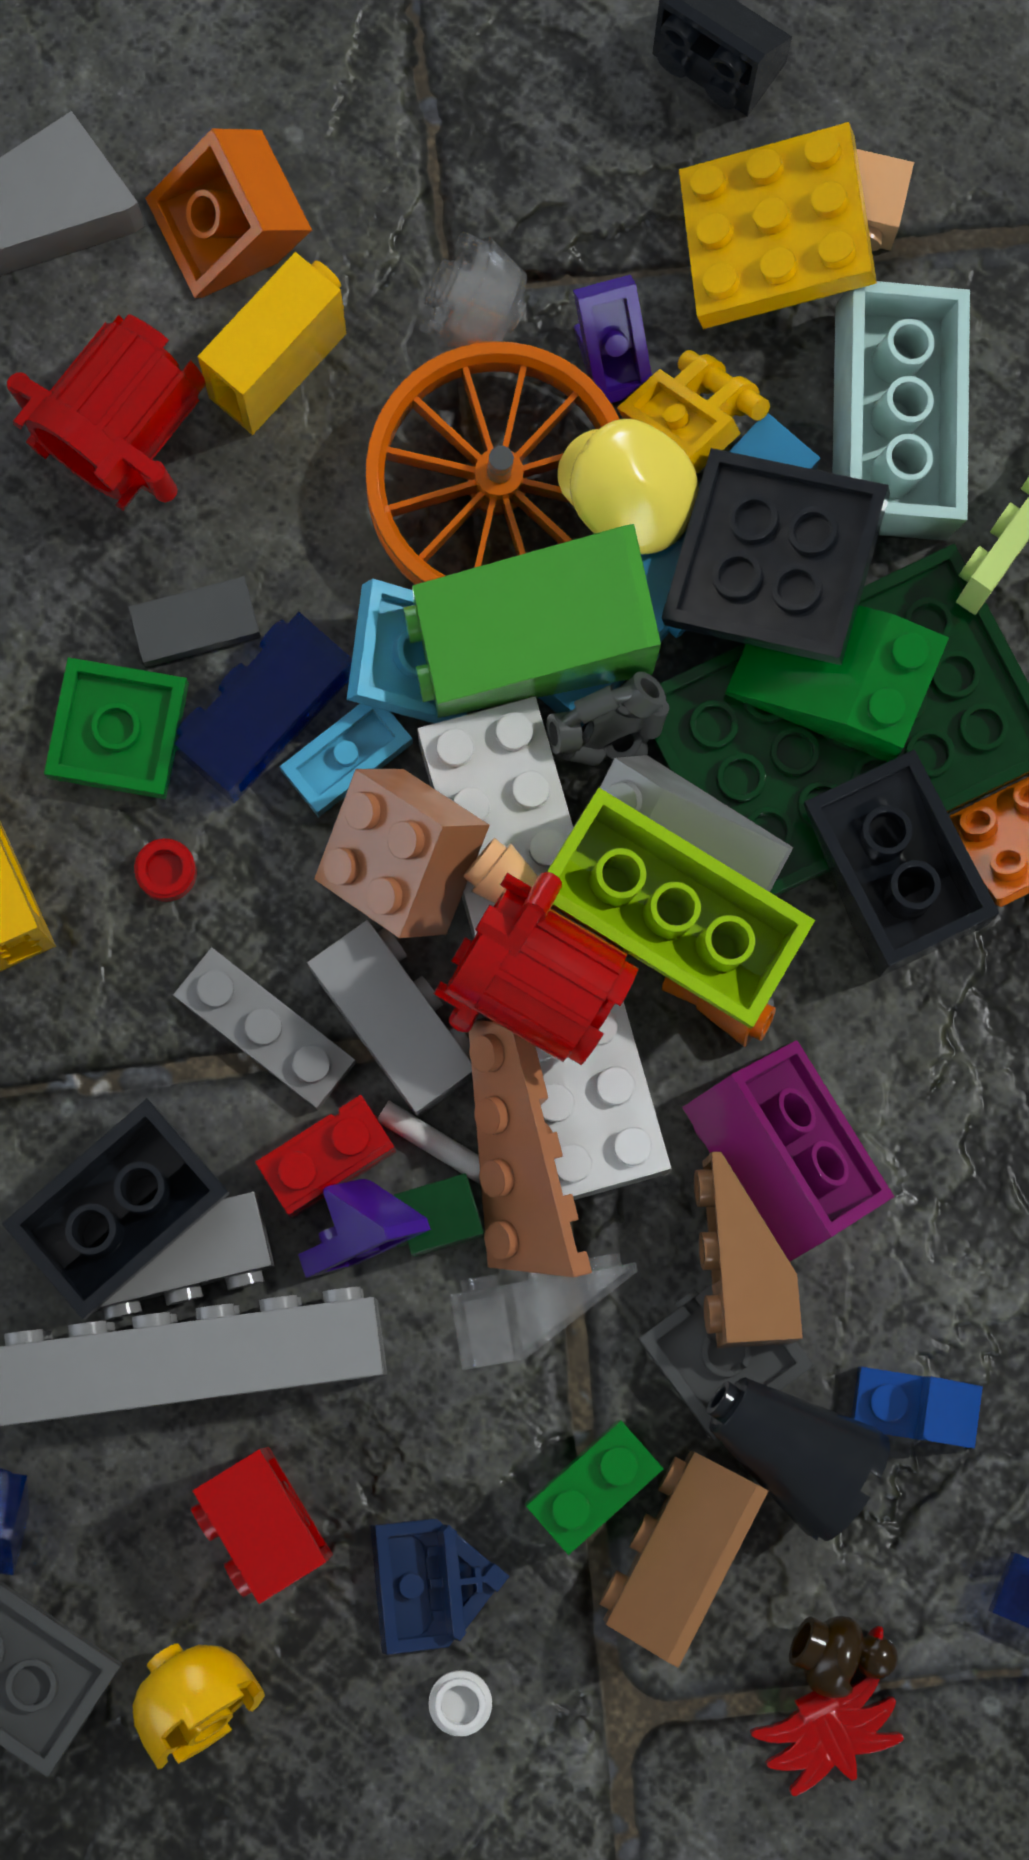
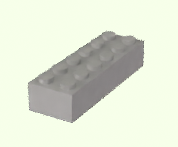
[0,1287,387,1426]

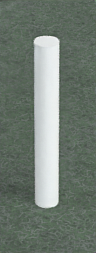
[377,1100,481,1185]

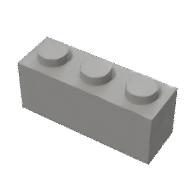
[307,920,472,1118]

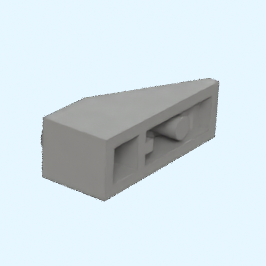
[600,755,793,892]

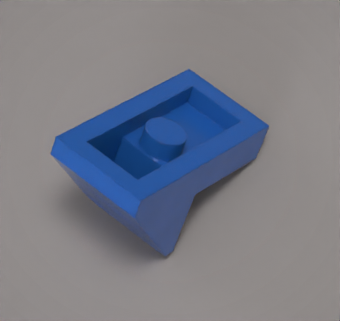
[851,1367,983,1449]

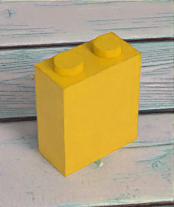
[197,251,347,435]

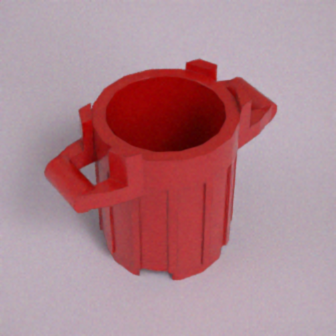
[7,314,206,511]
[433,872,639,1065]

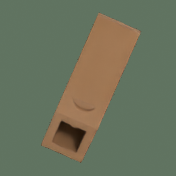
[694,1152,803,1348]

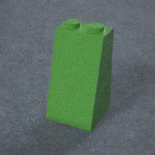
[403,524,661,718]

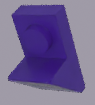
[573,275,652,403]
[298,1179,431,1278]

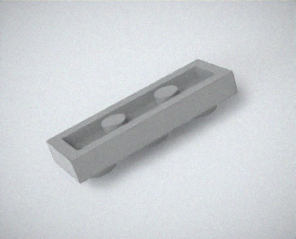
[173,947,356,1110]

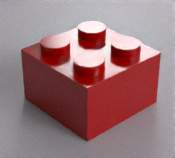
[191,1446,333,1604]

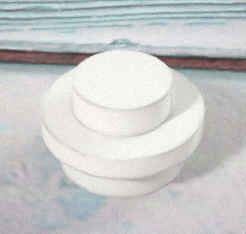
[429,1670,492,1736]

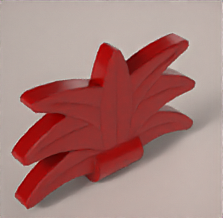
[750,1676,904,1796]

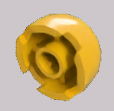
[132,1643,265,1769]

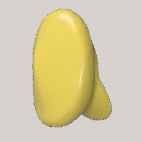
[557,419,699,555]

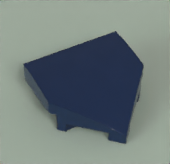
[370,1518,510,1655]

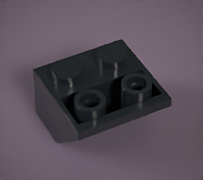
[652,0,792,117]

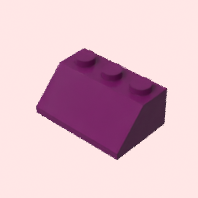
[682,1040,895,1262]

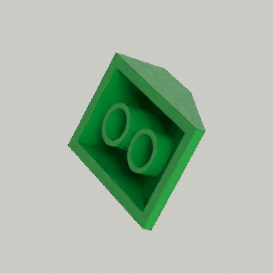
[725,605,949,762]

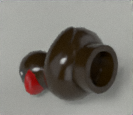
[789,1616,898,1698]

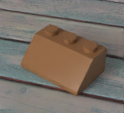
[599,1451,768,1668]

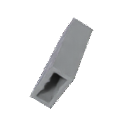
[0,111,145,276]

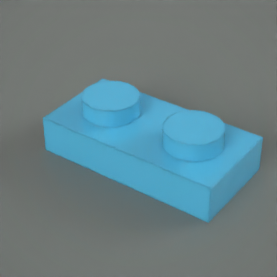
[279,704,413,818]

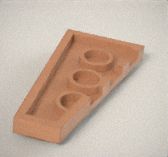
[469,1018,592,1278]

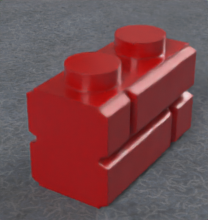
[255,1095,396,1219]

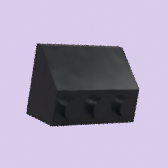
[2,1098,230,1320]

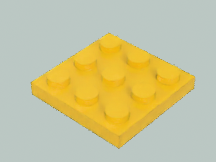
[679,122,877,329]

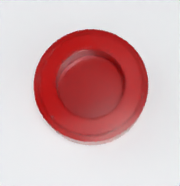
[134,838,197,902]

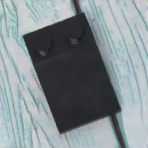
[803,749,999,978]

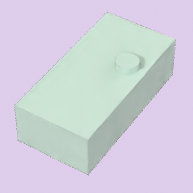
[832,281,970,541]

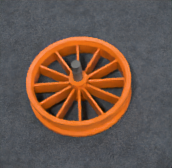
[366,341,619,585]

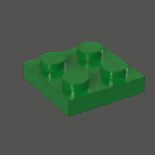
[44,657,189,799]

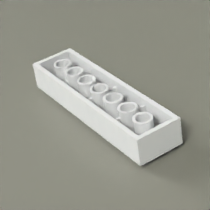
[417,696,672,1200]

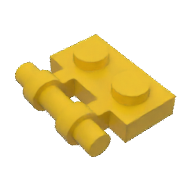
[617,350,770,473]

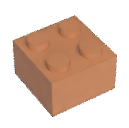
[314,769,490,938]

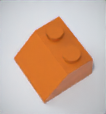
[145,128,312,298]

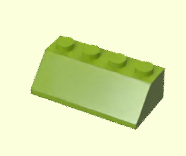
[547,788,815,1029]

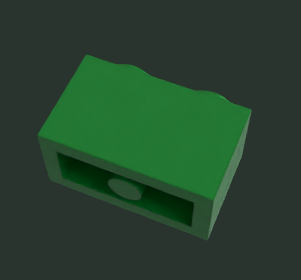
[525,1420,664,1556]

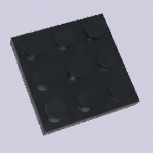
[661,448,890,665]

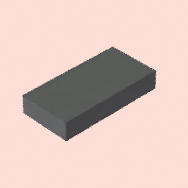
[128,576,261,668]

